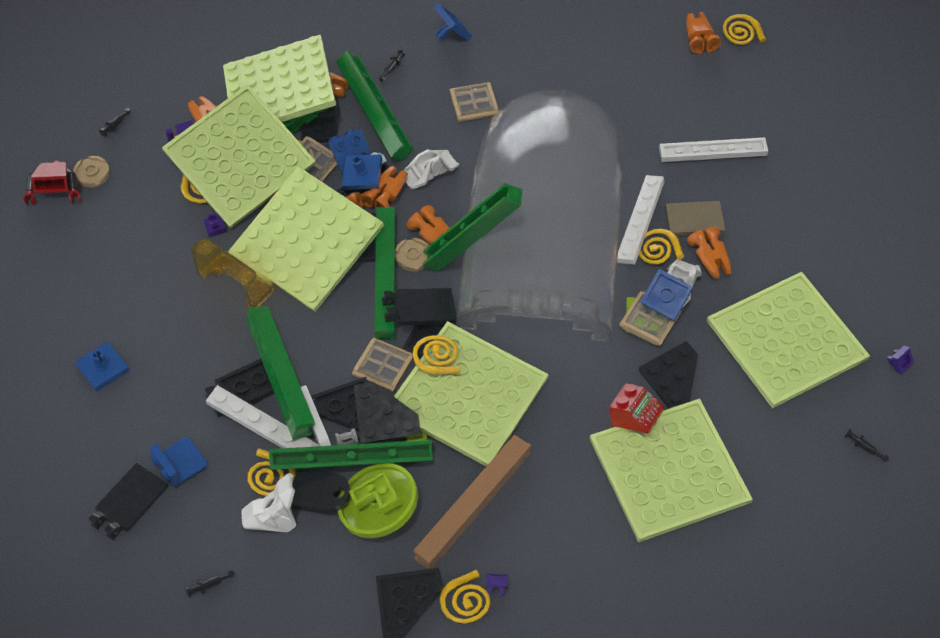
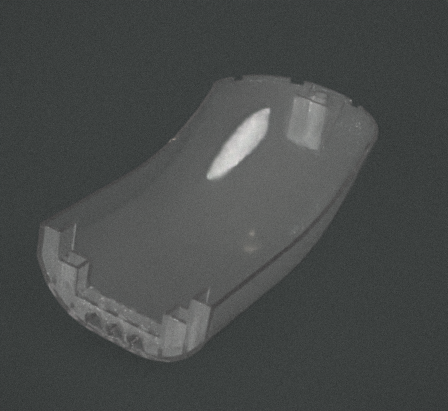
[457,90,624,341]

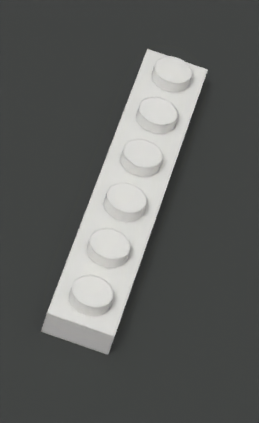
[659,137,768,162]
[616,175,665,265]
[206,385,319,448]

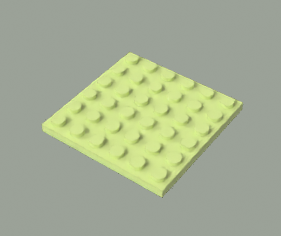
[223,35,336,122]
[162,84,316,229]
[229,166,384,312]
[707,272,870,409]
[394,321,549,466]
[590,399,753,543]

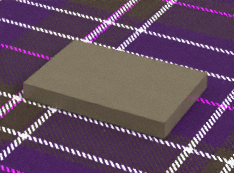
[665,201,725,236]

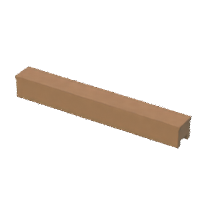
[413,434,531,569]

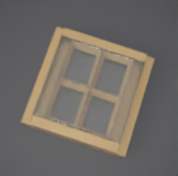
[449,82,499,122]
[300,136,337,182]
[619,291,681,346]
[352,337,414,393]

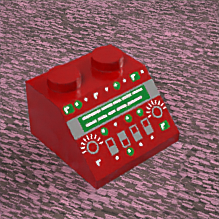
[609,383,664,434]

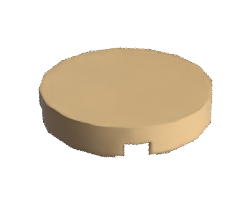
[73,156,110,188]
[395,238,429,271]

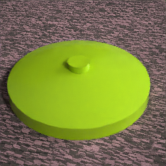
[338,463,418,538]

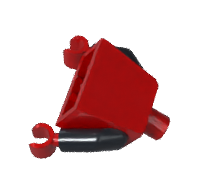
[23,160,81,206]

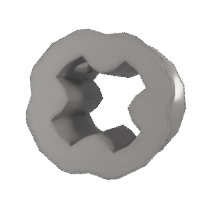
[335,428,359,445]

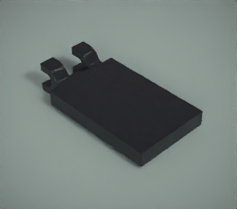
[382,288,457,325]
[205,359,275,418]
[88,463,168,541]

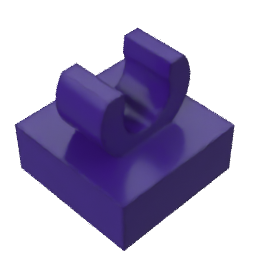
[203,213,227,238]
[887,346,914,374]
[486,573,508,596]

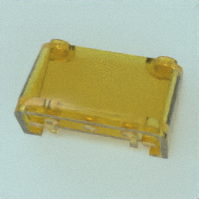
[191,239,274,309]

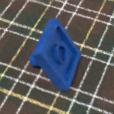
[434,3,472,41]
[342,154,383,190]
[640,269,693,321]
[74,341,130,392]

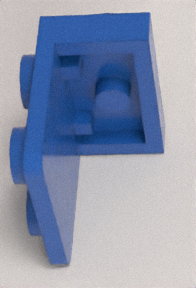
[325,129,371,174]
[149,437,208,488]

